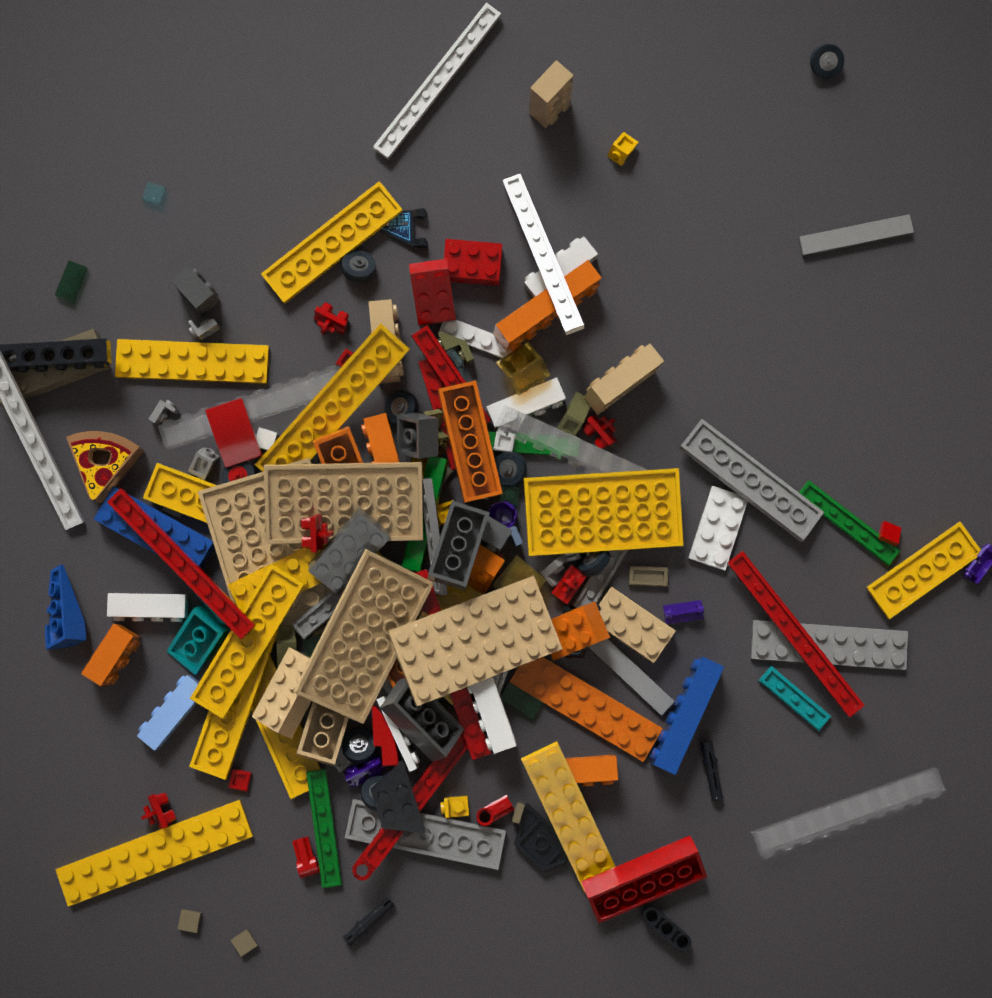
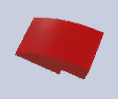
[205,398,263,468]
[372,706,400,766]

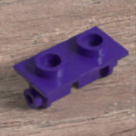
[963,543,992,584]
[663,600,704,624]
[344,754,386,787]

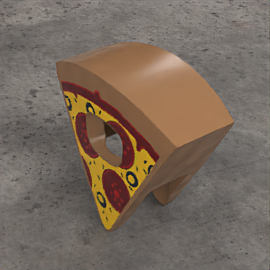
[66,431,144,503]

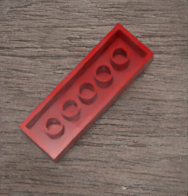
[581,835,707,924]

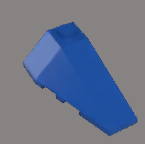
[45,565,87,650]

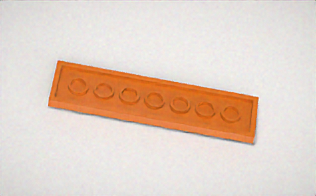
[510,657,663,762]

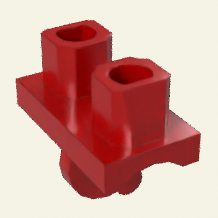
[313,302,349,335]
[583,415,617,450]
[301,514,334,553]
[551,565,587,604]
[141,793,176,830]

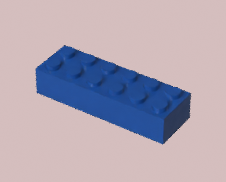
[94,486,215,569]
[649,657,724,775]

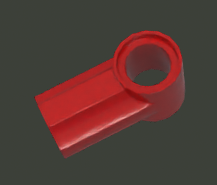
[476,795,514,826]
[292,836,320,878]

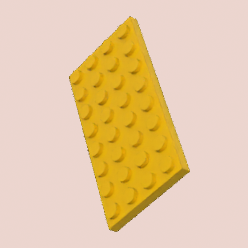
[524,468,683,556]

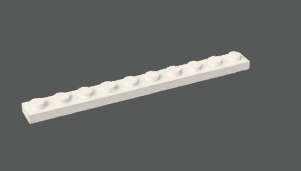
[373,3,501,160]
[503,174,584,335]
[0,351,84,530]

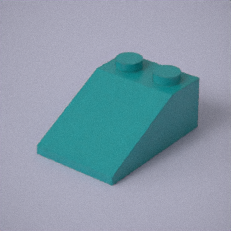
[166,603,231,675]

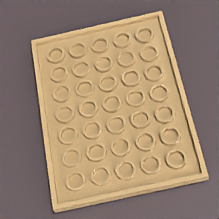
[198,458,345,626]

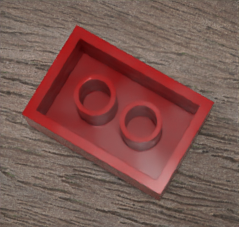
[444,239,502,286]
[409,259,456,325]

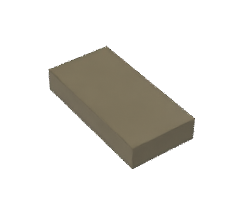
[629,566,668,587]

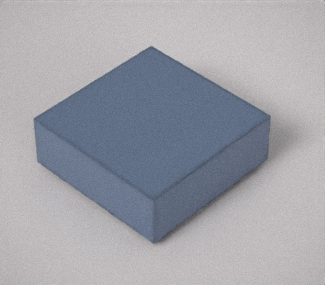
[510,526,523,548]

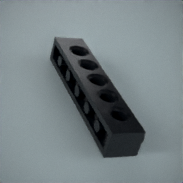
[0,338,112,373]

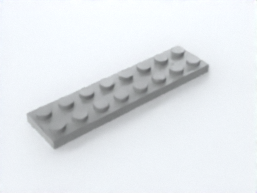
[679,419,824,542]
[750,620,908,670]
[345,799,506,870]

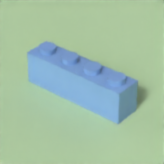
[137,675,199,751]

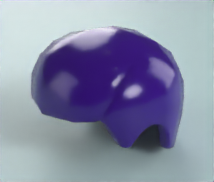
[488,501,518,528]

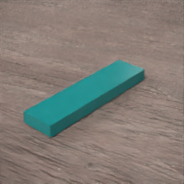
[758,666,831,731]

